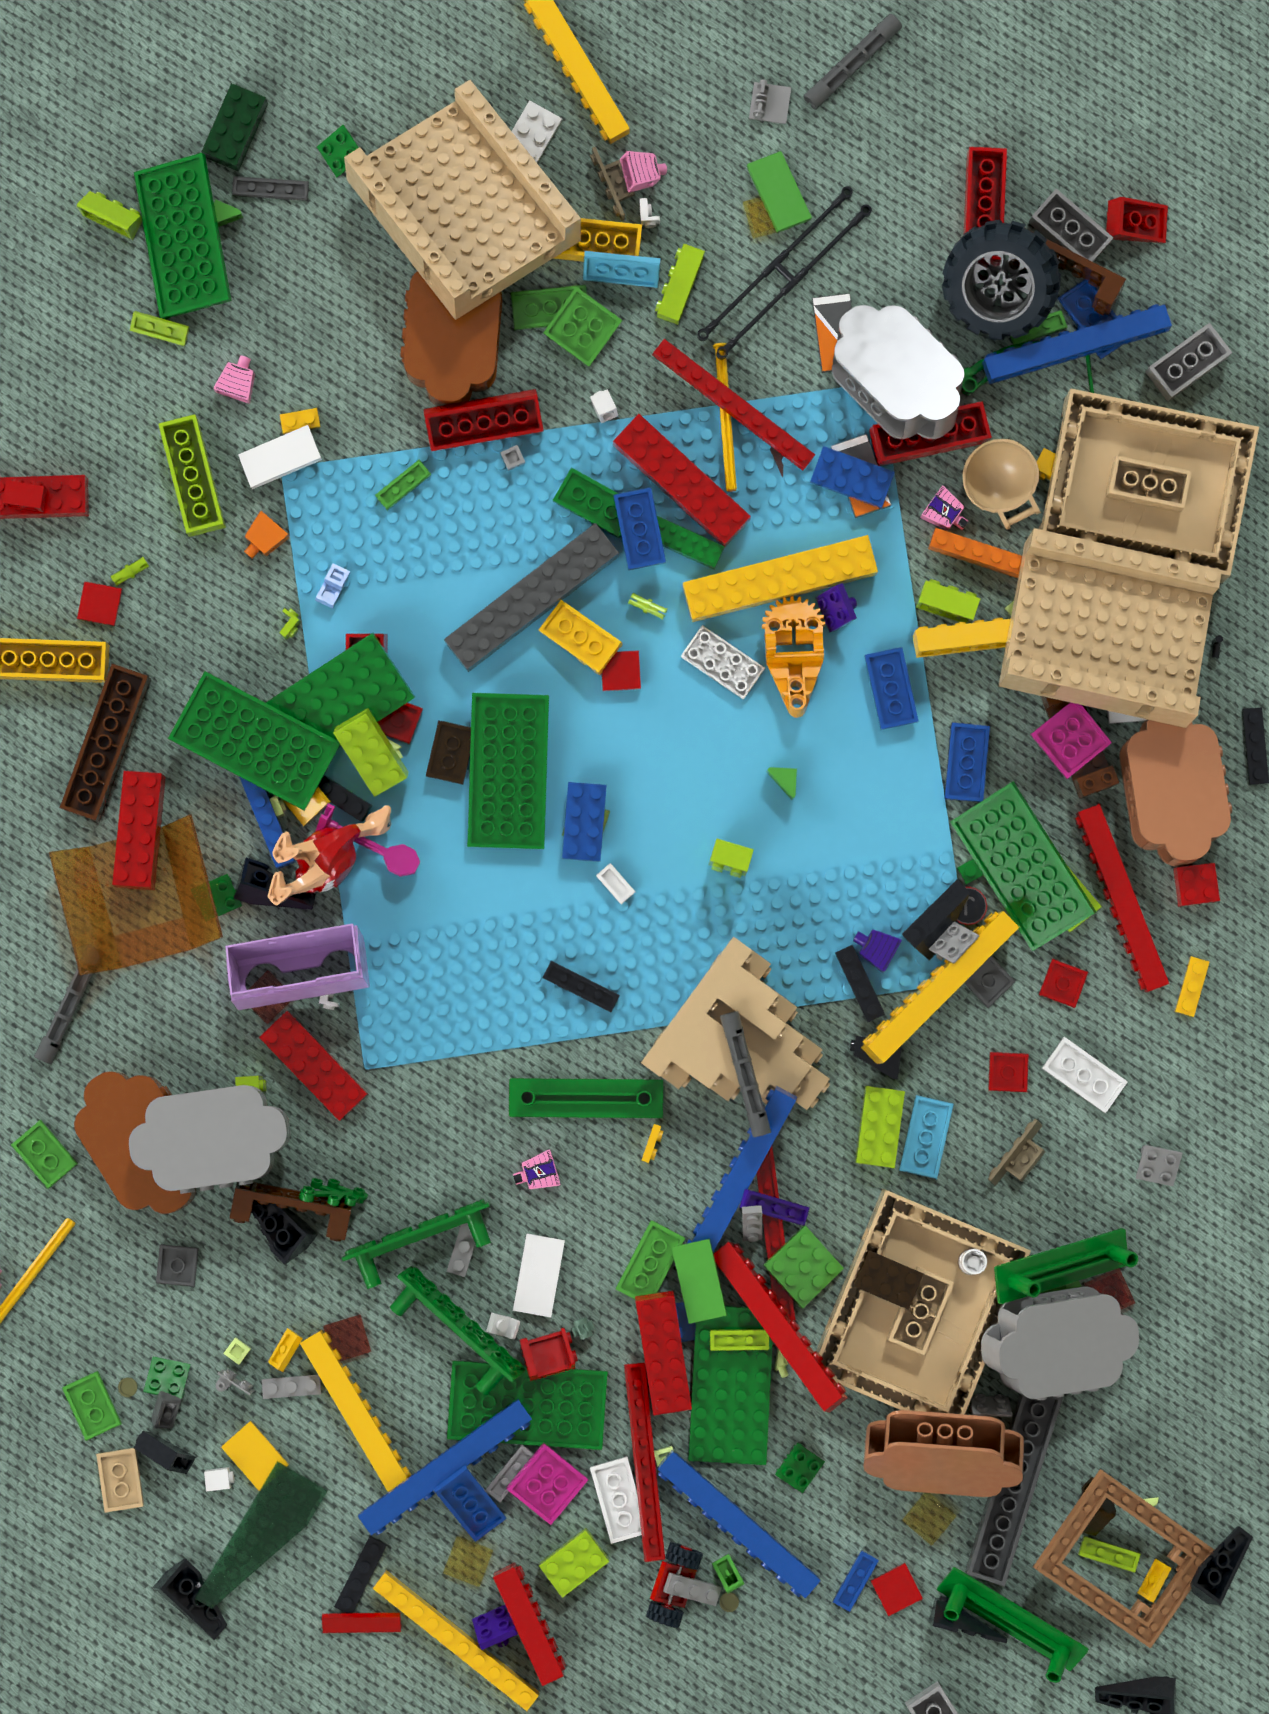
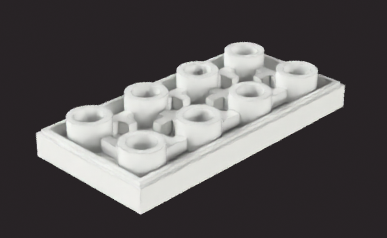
[238,425,322,489]
[681,625,765,700]
[513,1234,565,1317]

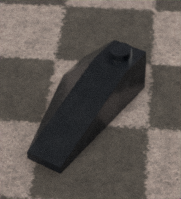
[233,857,316,910]
[902,879,970,960]
[252,1200,318,1264]
[1190,1526,1253,1605]
[153,1558,227,1640]
[929,1595,1007,1644]
[1095,1676,1176,1714]

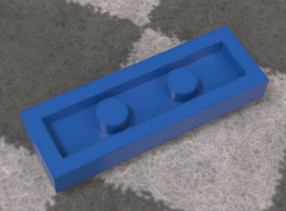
[832,1550,879,1612]

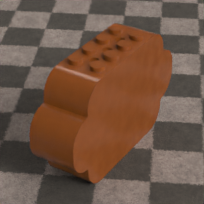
[400,271,503,406]
[74,1072,196,1214]

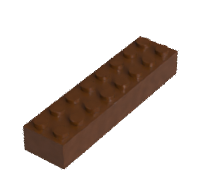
[60,664,151,823]

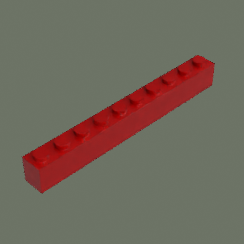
[1075,804,1170,993]
[714,1242,847,1413]

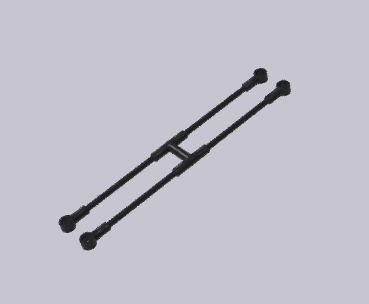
[697,186,872,360]

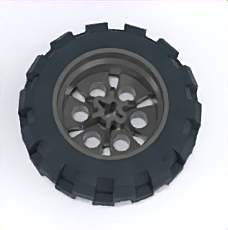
[942,220,1061,340]

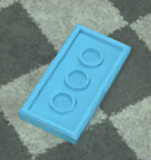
[583,251,661,288]
[899,1095,954,1179]

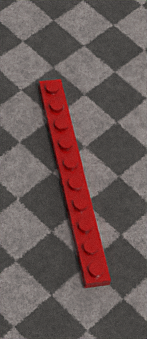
[652,339,815,471]
[756,1146,795,1321]
[624,1362,665,1562]

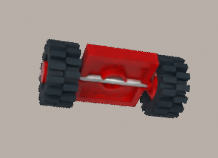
[646,1542,703,1628]

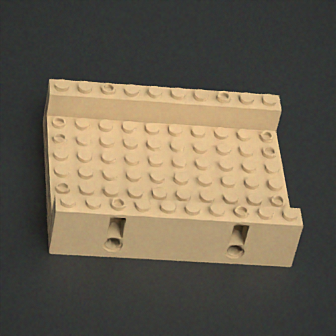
[344,80,581,320]
[1039,389,1259,583]
[998,528,1222,728]
[816,1189,1031,1415]

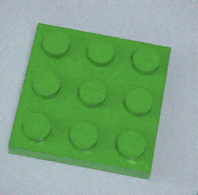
[543,287,622,367]
[763,1226,844,1308]

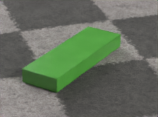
[1010,310,1068,345]
[375,460,431,511]

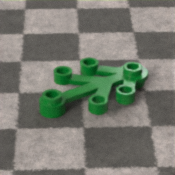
[299,1178,368,1206]

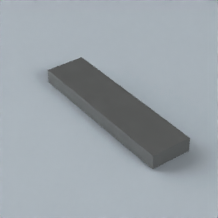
[232,176,309,201]

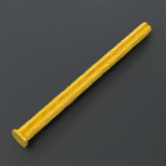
[713,343,737,492]
[0,1218,75,1324]

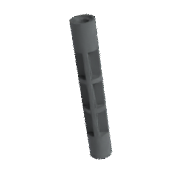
[803,14,902,110]
[34,945,104,1065]
[720,1011,771,1137]

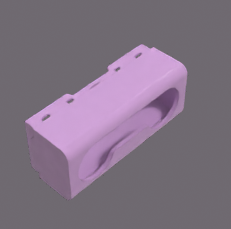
[225,923,370,1010]

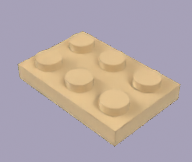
[96,1448,144,1513]

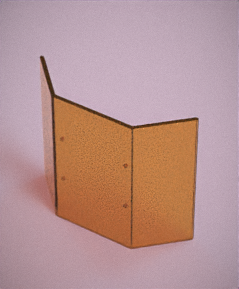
[49,814,223,976]

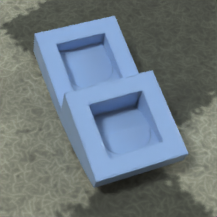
[315,564,350,609]

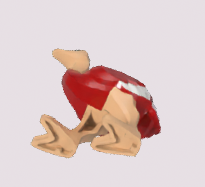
[268,805,391,905]

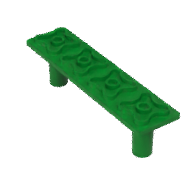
[509,1078,663,1118]
[342,1199,491,1289]
[994,1228,1138,1304]
[390,1266,525,1395]
[937,1567,1089,1683]

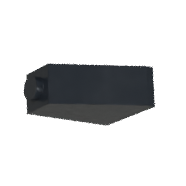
[850,1036,902,1080]
[134,1431,196,1474]

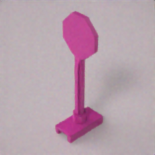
[316,803,420,877]

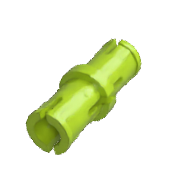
[111,557,149,586]
[628,593,668,620]

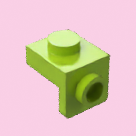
[279,608,301,639]

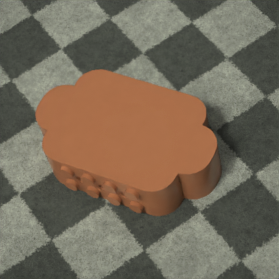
[1119,719,1232,866]
[864,1410,1024,1497]

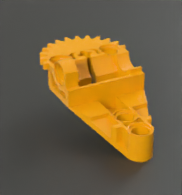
[762,596,825,718]

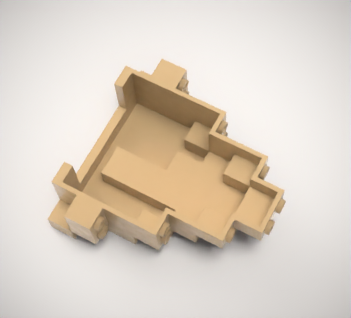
[641,936,830,1110]

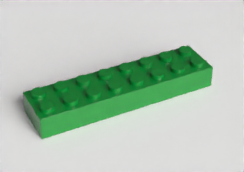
[657,516,725,570]

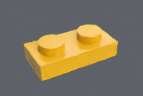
[280,408,321,434]
[641,1124,664,1163]
[268,1328,303,1372]
[1137,1558,1172,1603]

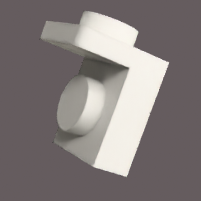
[640,198,660,228]
[319,994,340,1010]
[486,1313,520,1340]

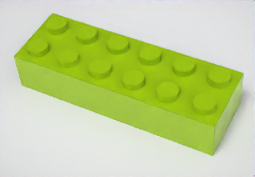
[158,414,226,537]

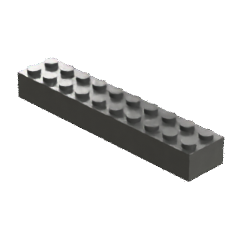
[444,523,619,672]
[965,1394,1063,1587]

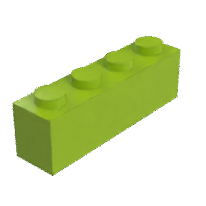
[655,244,705,325]

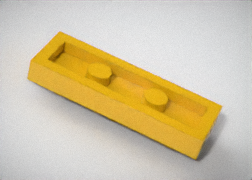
[1175,956,1210,1017]

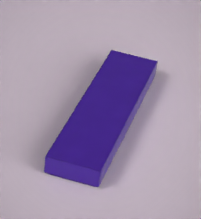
[740,1189,810,1226]

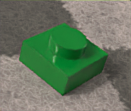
[957,859,983,884]

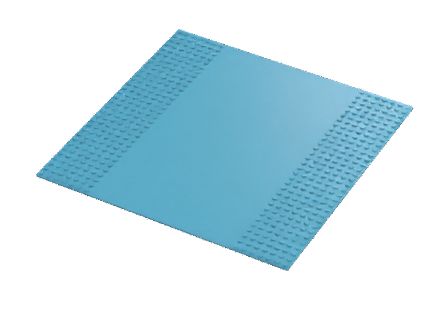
[282,387,965,1070]

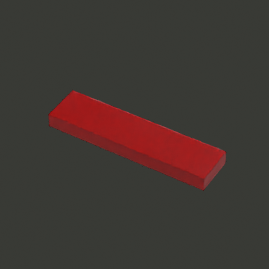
[322,1612,401,1633]

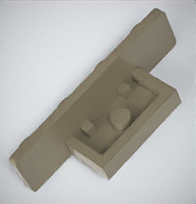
[590,147,635,221]
[988,1119,1045,1186]

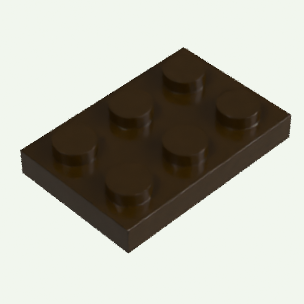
[426,720,471,785]
[854,1250,924,1310]

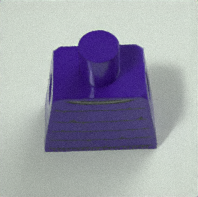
[853,929,902,973]

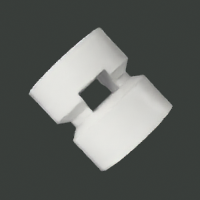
[958,1249,987,1275]

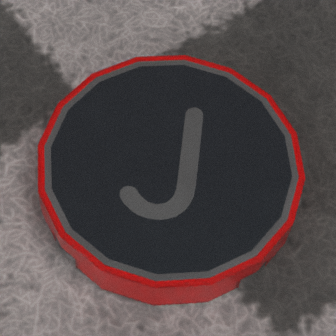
[956,887,987,925]

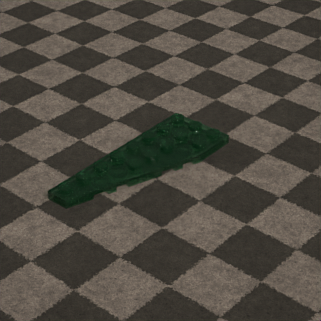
[195,1461,327,1608]

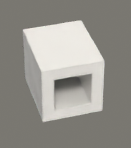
[590,389,618,424]
[204,1467,235,1491]

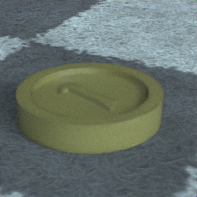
[118,1377,138,1397]
[719,1592,739,1612]

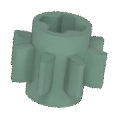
[571,1317,595,1340]

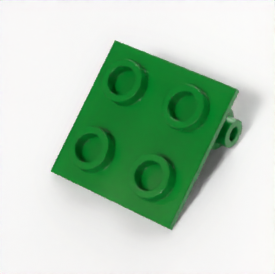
[317,124,359,178]
[192,874,242,921]
[143,1356,191,1399]
[775,1442,825,1494]

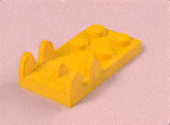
[539,600,623,675]

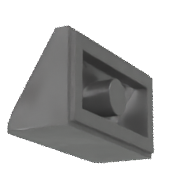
[152,1391,181,1428]

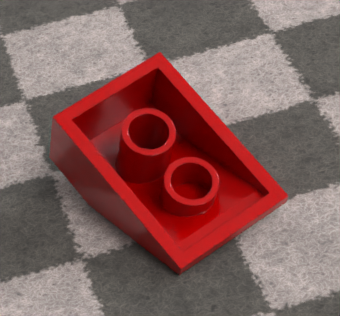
[1106,197,1168,243]

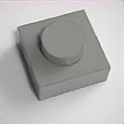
[500,445,525,471]

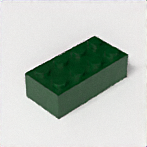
[201,83,268,172]

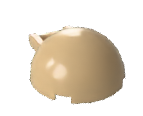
[963,439,1041,530]

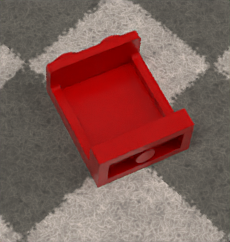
[519,1328,578,1381]

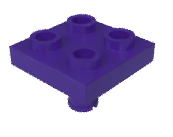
[815,583,857,633]
[472,1605,518,1650]

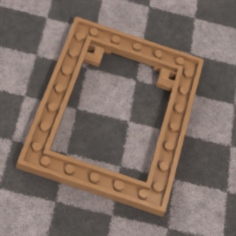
[1033,1469,1214,1648]

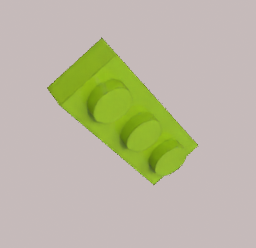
[130,311,190,346]
[710,1329,769,1351]
[1078,1535,1141,1573]

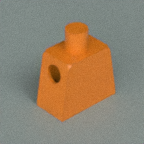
[244,511,290,559]

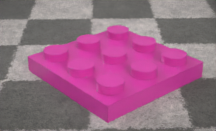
[1030,702,1112,779]
[506,1443,588,1525]

